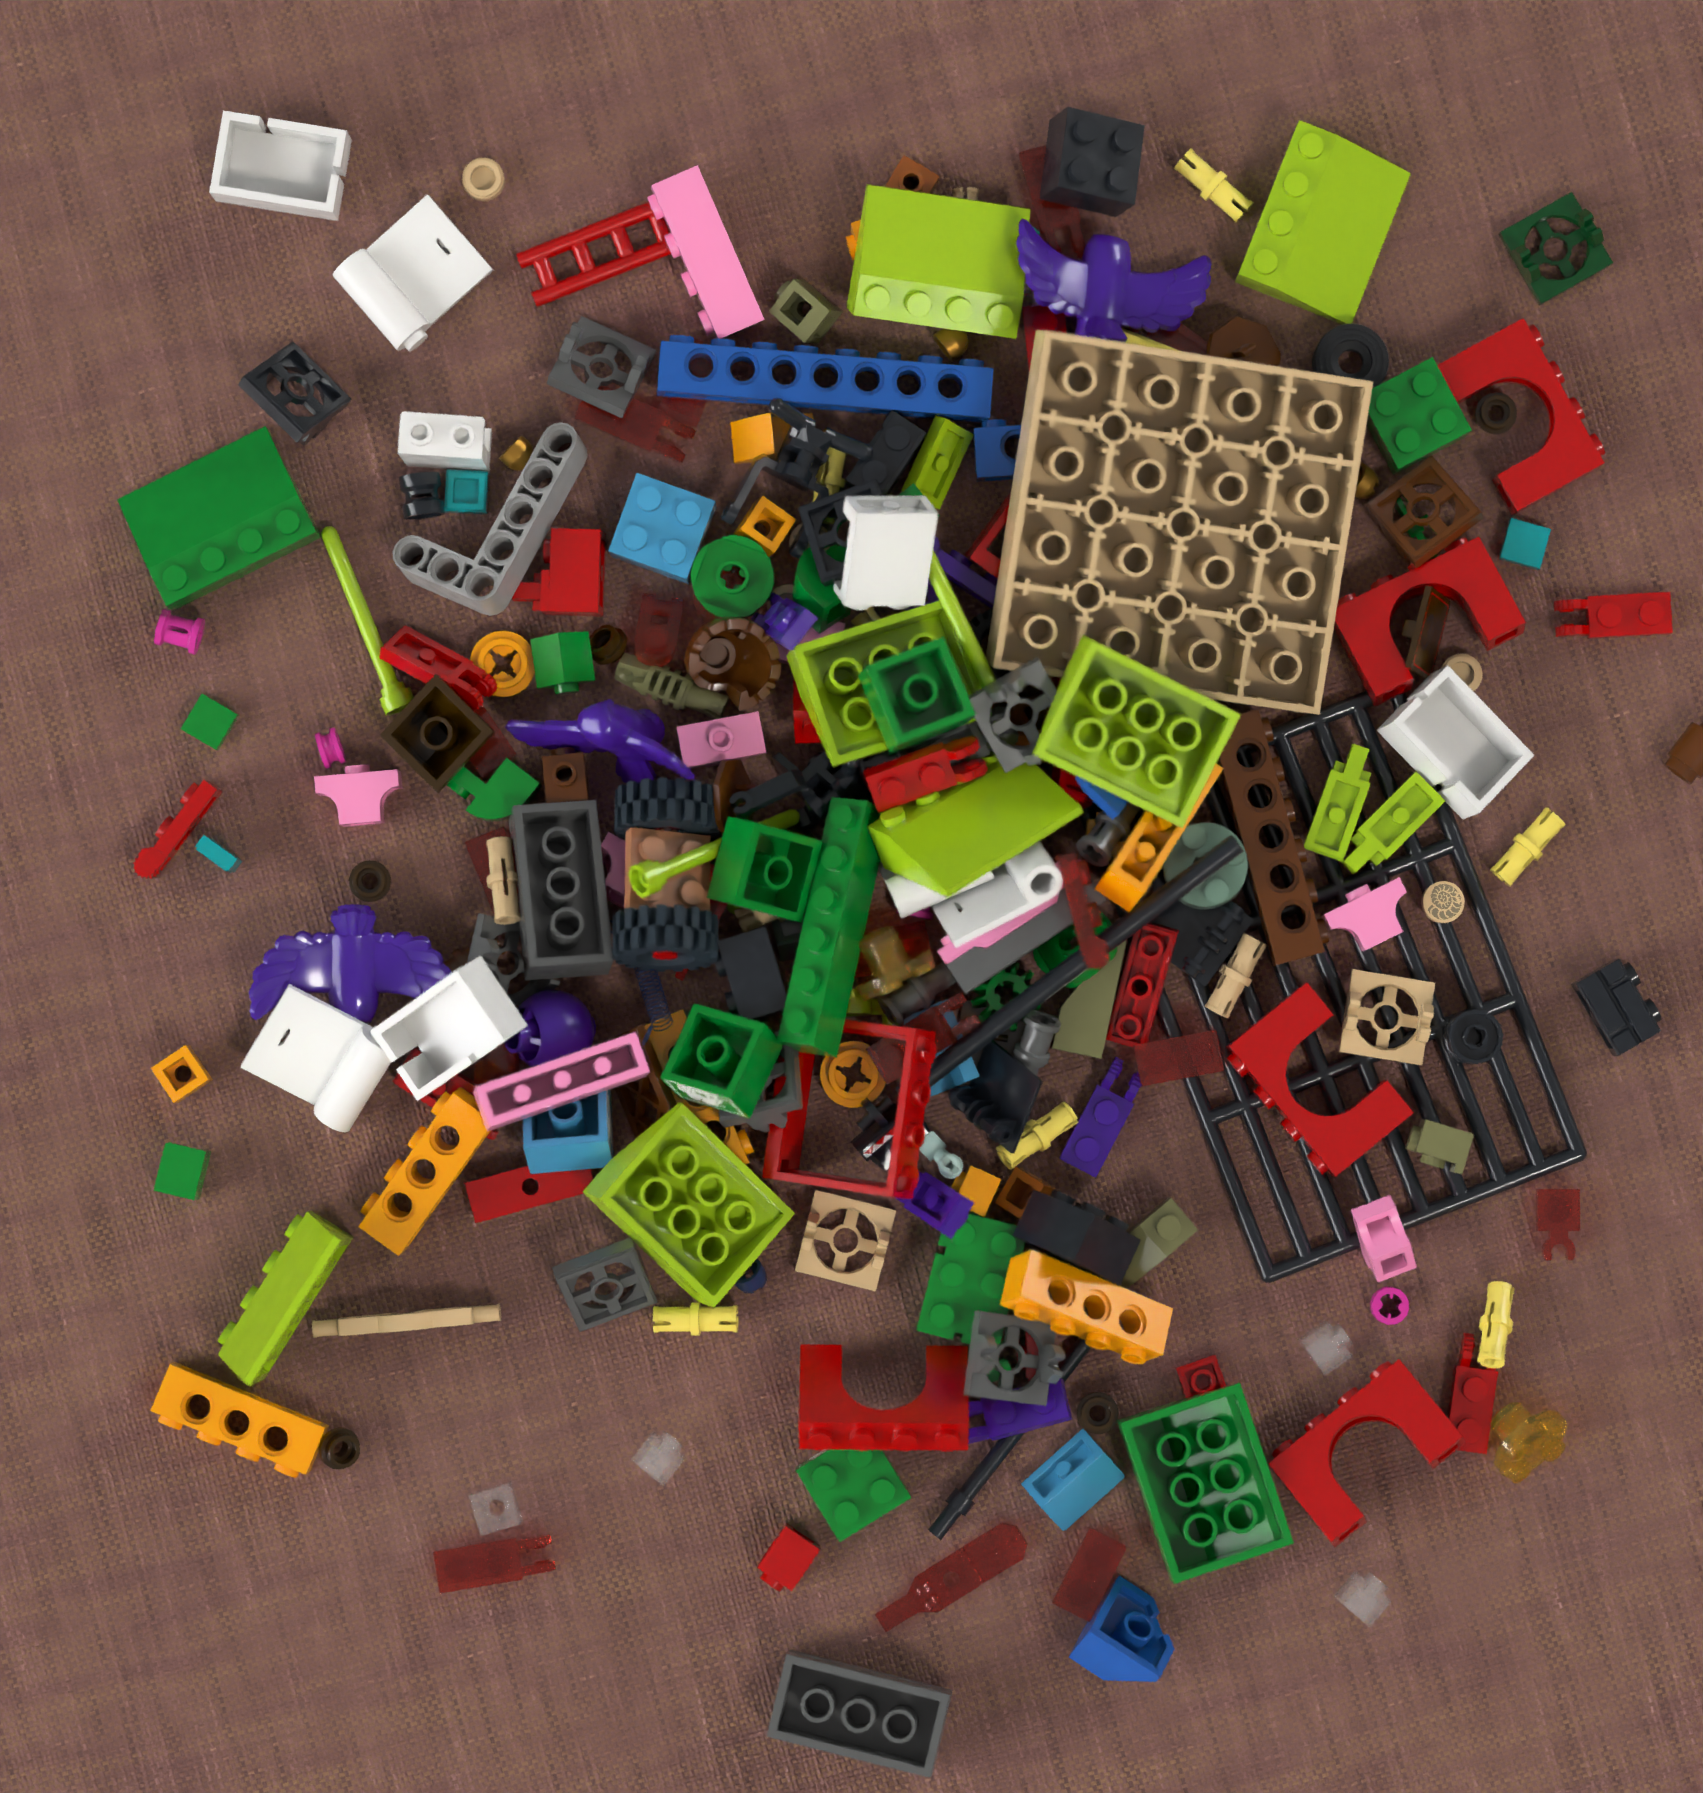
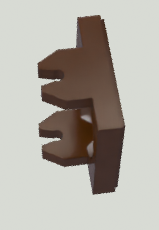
[1365,455,1484,568]

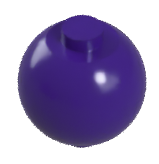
[504,990,596,1068]

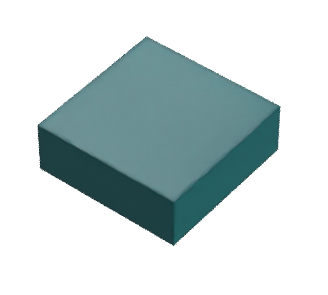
[444,469,489,514]
[1498,518,1551,570]
[195,835,242,873]

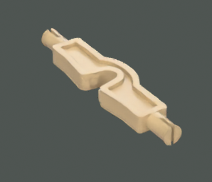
[312,1304,501,1338]

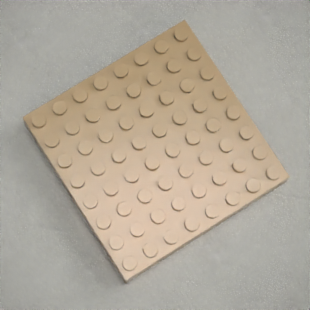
[986,330,1373,715]

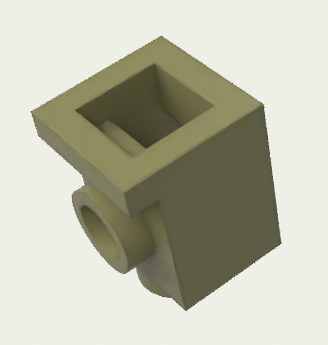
[769,279,843,344]
[1406,1119,1474,1174]

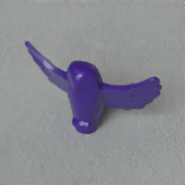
[1016,218,1211,343]
[505,699,695,783]
[249,904,453,1024]

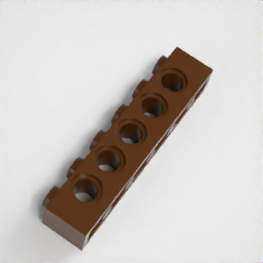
[1217,709,1329,966]

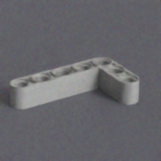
[392,422,588,616]

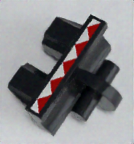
[851,1096,930,1170]

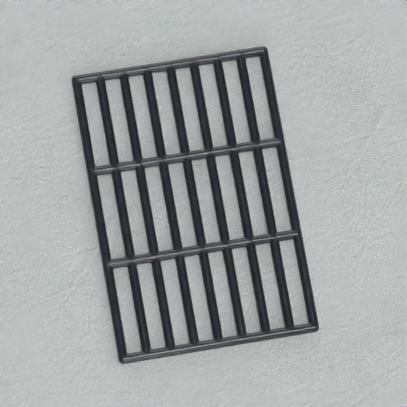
[1079,691,1587,1283]

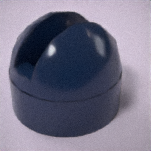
[735,1258,767,1294]

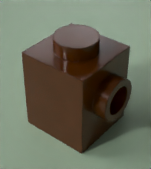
[542,747,590,803]

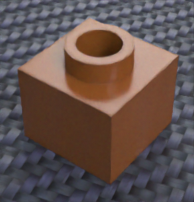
[885,155,940,193]
[995,1167,1061,1219]

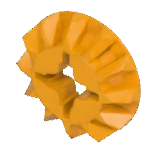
[470,631,535,697]
[820,1041,887,1108]

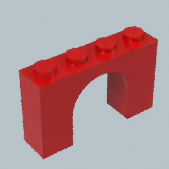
[1437,318,1605,516]
[1334,536,1526,707]
[1226,982,1414,1177]
[799,1344,969,1452]
[1268,1359,1465,1548]

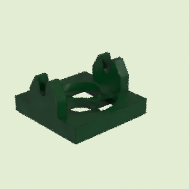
[1498,192,1613,306]

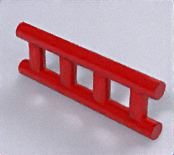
[516,202,671,307]

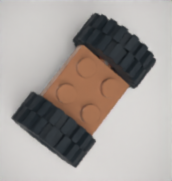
[612,778,719,972]

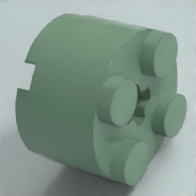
[1163,823,1248,910]

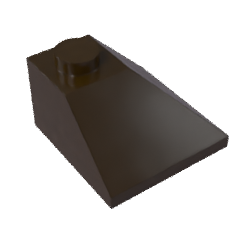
[380,674,495,793]

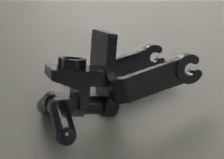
[721,398,873,559]
[729,750,875,830]

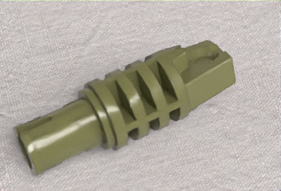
[614,653,729,719]

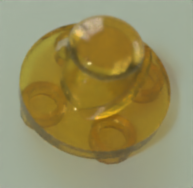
[855,926,936,1001]
[1491,1402,1567,1483]

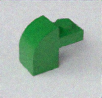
[792,541,851,634]
[447,758,542,821]

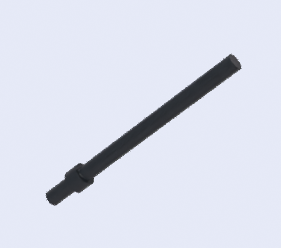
[928,1337,1092,1540]

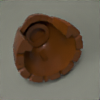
[684,617,781,711]

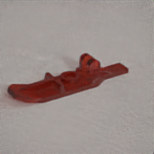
[875,1522,1028,1632]

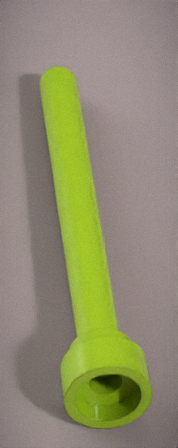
[321,526,414,716]
[929,550,996,688]
[629,809,800,897]

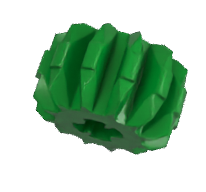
[971,962,1041,1032]

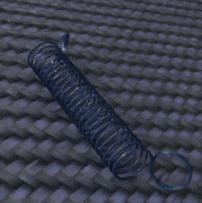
[609,920,673,1046]

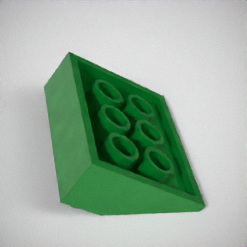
[117,426,321,611]
[1117,1382,1294,1584]

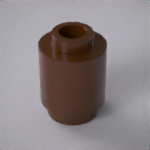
[1664,721,1703,784]

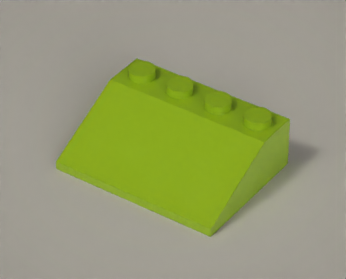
[1235,120,1411,325]
[846,184,1031,339]
[786,601,992,767]
[1033,635,1241,828]
[867,751,1083,898]
[583,1102,795,1308]
[217,1211,353,1386]

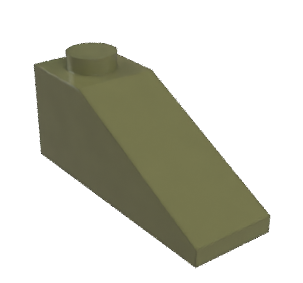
[1050,940,1127,1059]
[1082,1197,1198,1289]

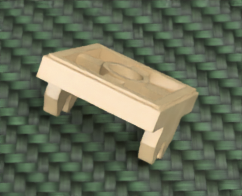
[1338,969,1435,1065]
[795,1190,896,1291]

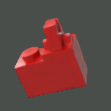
[511,528,606,617]

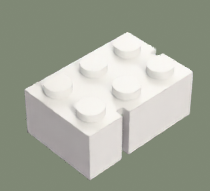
[209,110,352,221]
[1377,665,1534,819]
[371,956,528,1101]

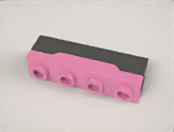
[937,857,1106,995]

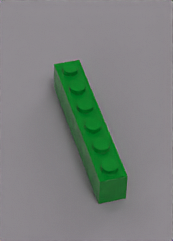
[777,797,884,1057]

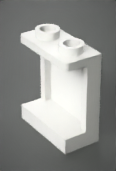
[398,412,492,472]
[834,496,938,610]

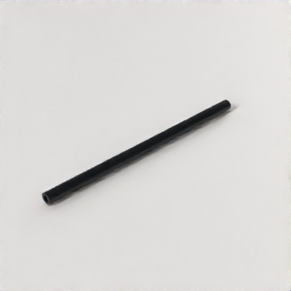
[895,835,1244,1094]

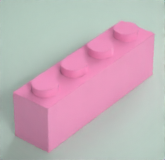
[647,165,764,339]
[473,1032,650,1132]

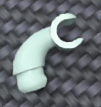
[920,1131,963,1179]

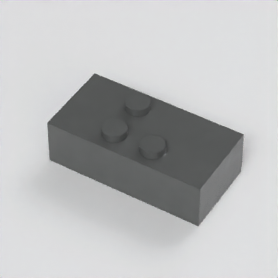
[509,800,613,980]
[767,1650,953,1778]

